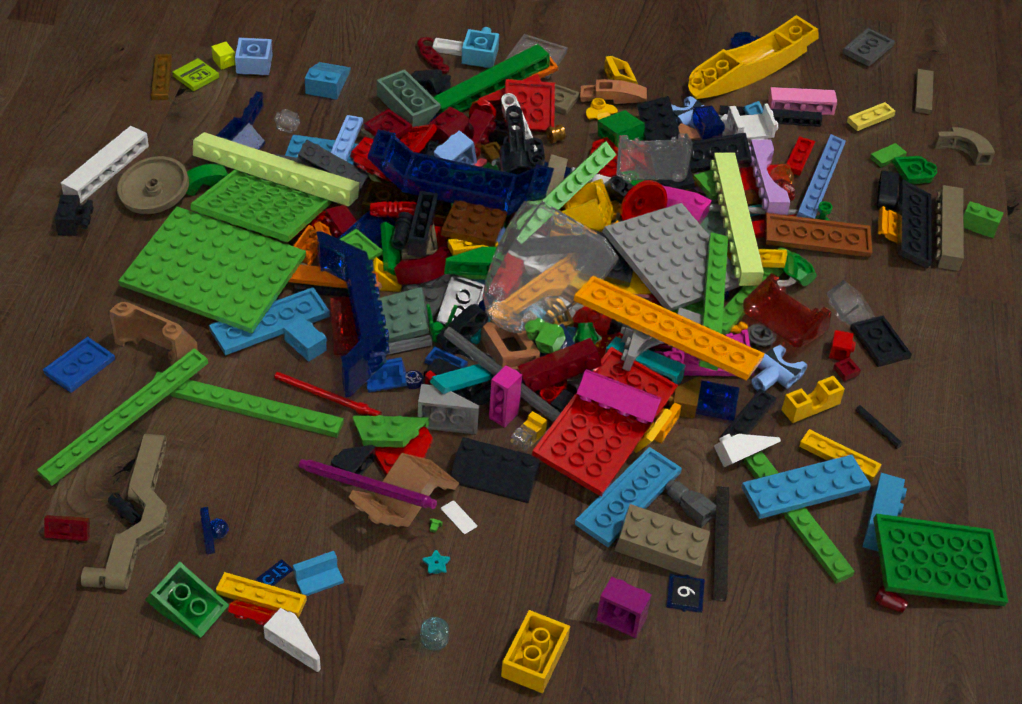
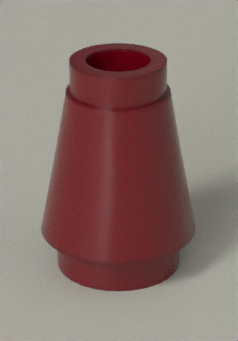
[874,585,908,613]

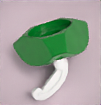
[772,251,817,287]

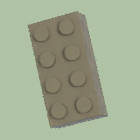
[614,504,710,579]

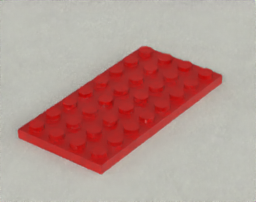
[531,347,678,497]

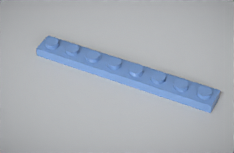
[796,134,846,219]

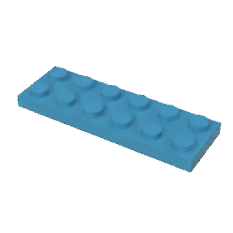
[209,287,330,355]
[575,447,682,547]
[741,455,871,519]

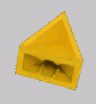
[372,257,402,292]

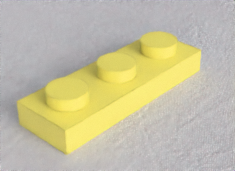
[847,102,896,131]

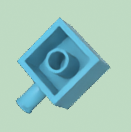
[461,27,499,68]

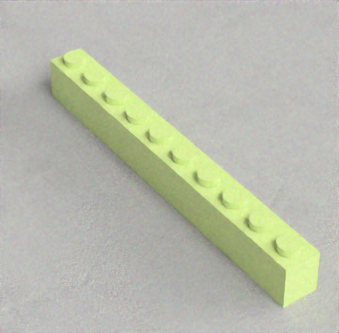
[193,132,360,206]
[710,153,764,286]

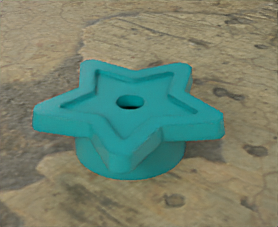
[422,550,450,574]

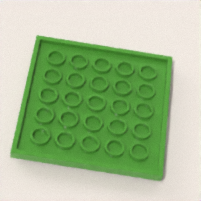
[191,169,333,242]

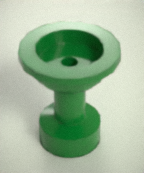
[815,201,833,221]

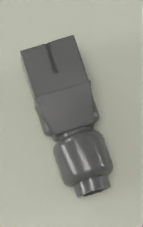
[665,480,716,528]

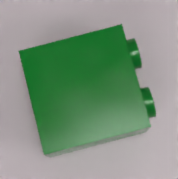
[598,110,645,149]

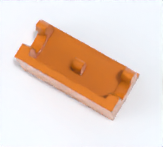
[294,225,320,266]

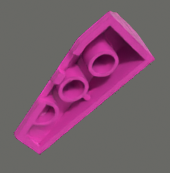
[662,185,712,224]

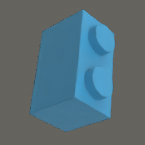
[284,316,327,362]

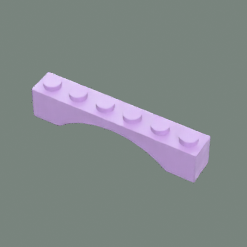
[749,139,790,215]

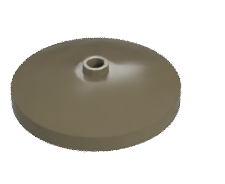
[117,156,189,214]

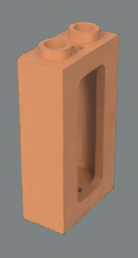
[481,319,540,372]

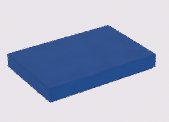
[43,337,115,393]

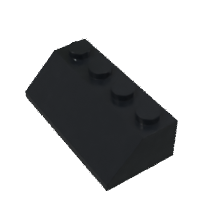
[451,437,541,503]

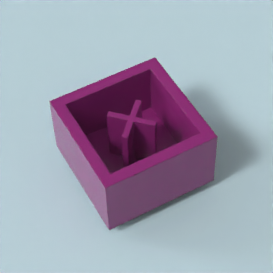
[596,576,652,638]

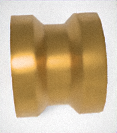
[546,124,566,143]

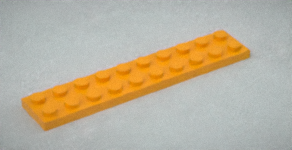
[573,276,765,380]

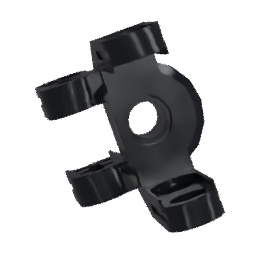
[499,105,545,187]

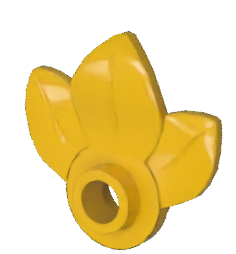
[586,98,618,121]

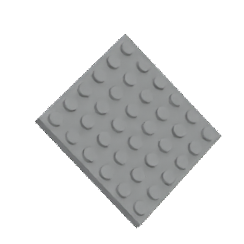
[602,203,740,311]

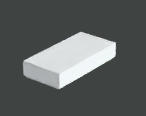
[432,38,464,56]

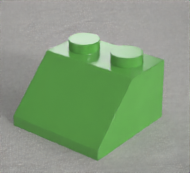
[963,201,1004,238]

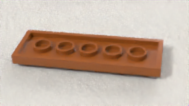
[765,213,872,257]

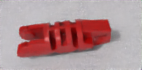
[370,201,417,218]

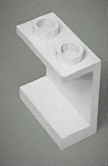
[727,103,778,140]

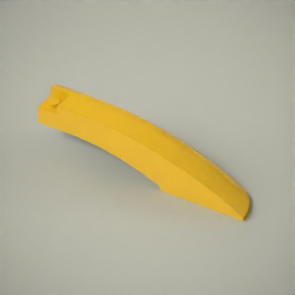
[688,15,818,99]

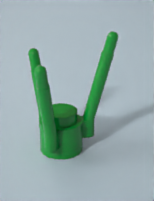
[426,304,457,342]

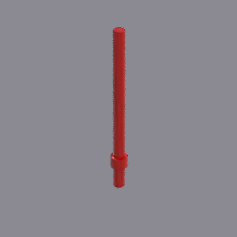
[274,371,382,416]

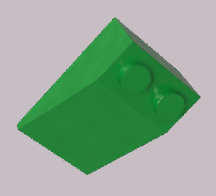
[145,561,229,638]

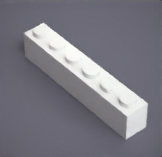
[61,126,149,203]

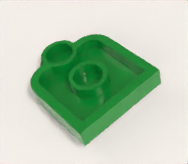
[892,156,937,184]

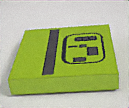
[172,58,219,91]

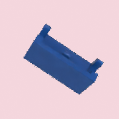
[363,357,407,393]

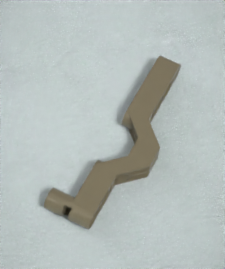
[81,434,169,590]

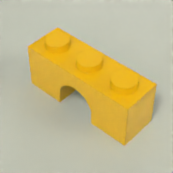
[781,376,845,423]

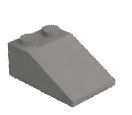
[418,384,479,434]

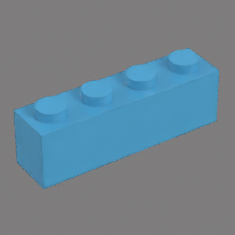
[863,473,907,551]

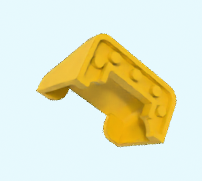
[553,179,614,232]

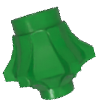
[572,322,602,345]

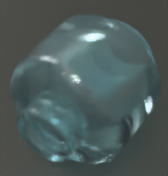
[420,617,450,651]

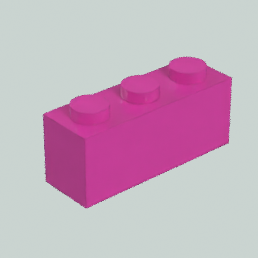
[489,365,522,428]

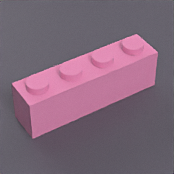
[768,87,837,115]

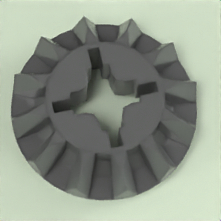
[748,323,777,348]

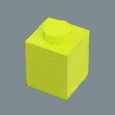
[211,42,236,70]

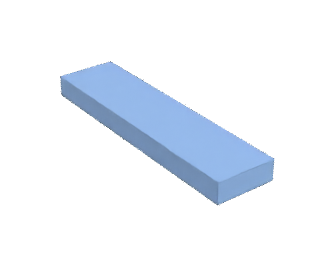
[331,115,363,161]

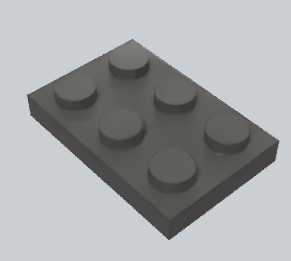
[843,28,895,66]

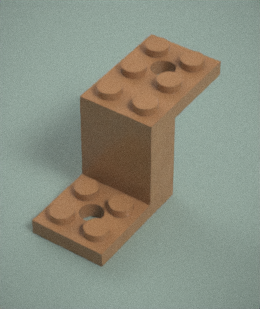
[349,453,459,527]

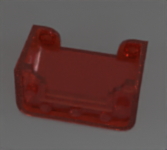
[743,273,832,348]

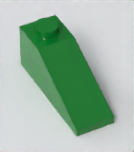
[444,246,502,276]

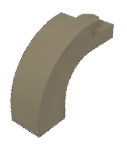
[934,127,995,166]

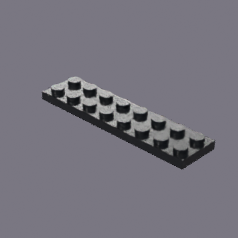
[637,96,696,190]

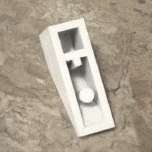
[714,434,781,467]
[264,608,321,672]

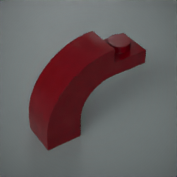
[394,242,452,285]

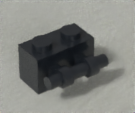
[55,195,94,236]

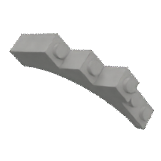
[620,307,702,371]

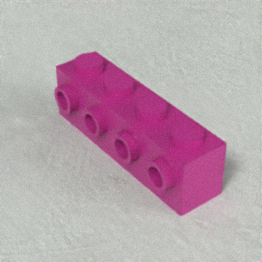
[577,369,661,424]

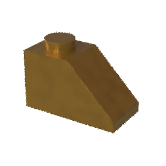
[669,377,702,418]

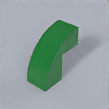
[186,164,228,196]

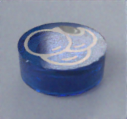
[406,370,423,389]

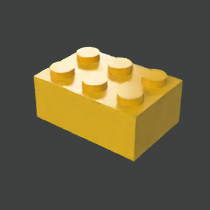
[501,610,570,693]

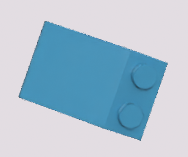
[305,62,351,99]

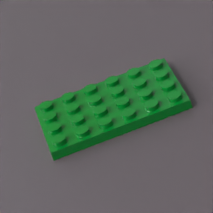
[873,513,1008,606]

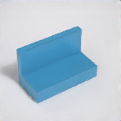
[293,551,344,596]

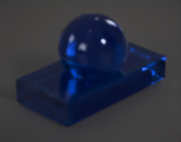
[200,507,229,554]

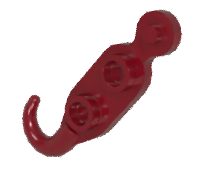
[417,37,449,74]

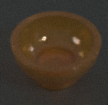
[769,164,794,187]

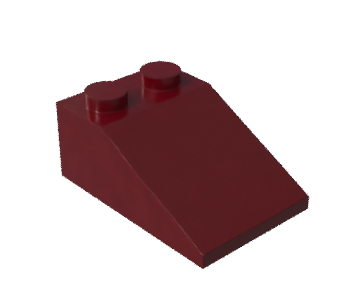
[429,107,489,145]

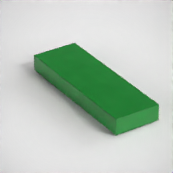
[381,222,401,276]

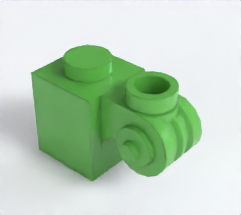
[525,318,566,354]

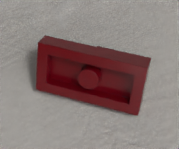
[44,515,90,541]

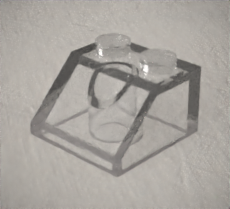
[826,280,876,326]

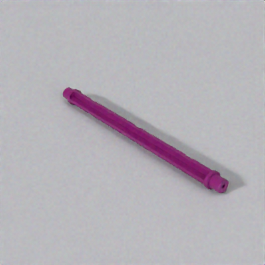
[299,459,437,509]

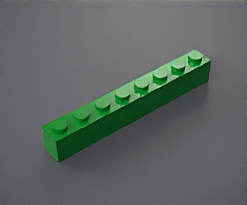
[433,44,550,116]

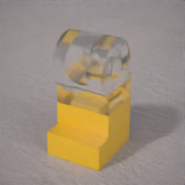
[510,411,547,451]

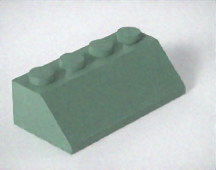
[377,69,441,127]

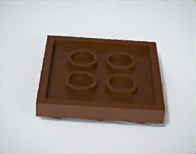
[441,200,508,247]

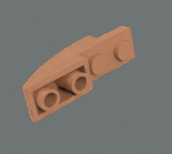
[580,79,647,104]

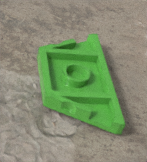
[353,415,429,447]

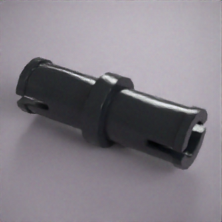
[108,493,142,526]

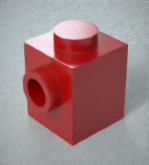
[829,330,856,361]

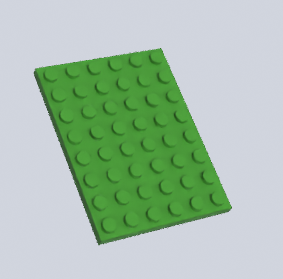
[118,206,306,333]

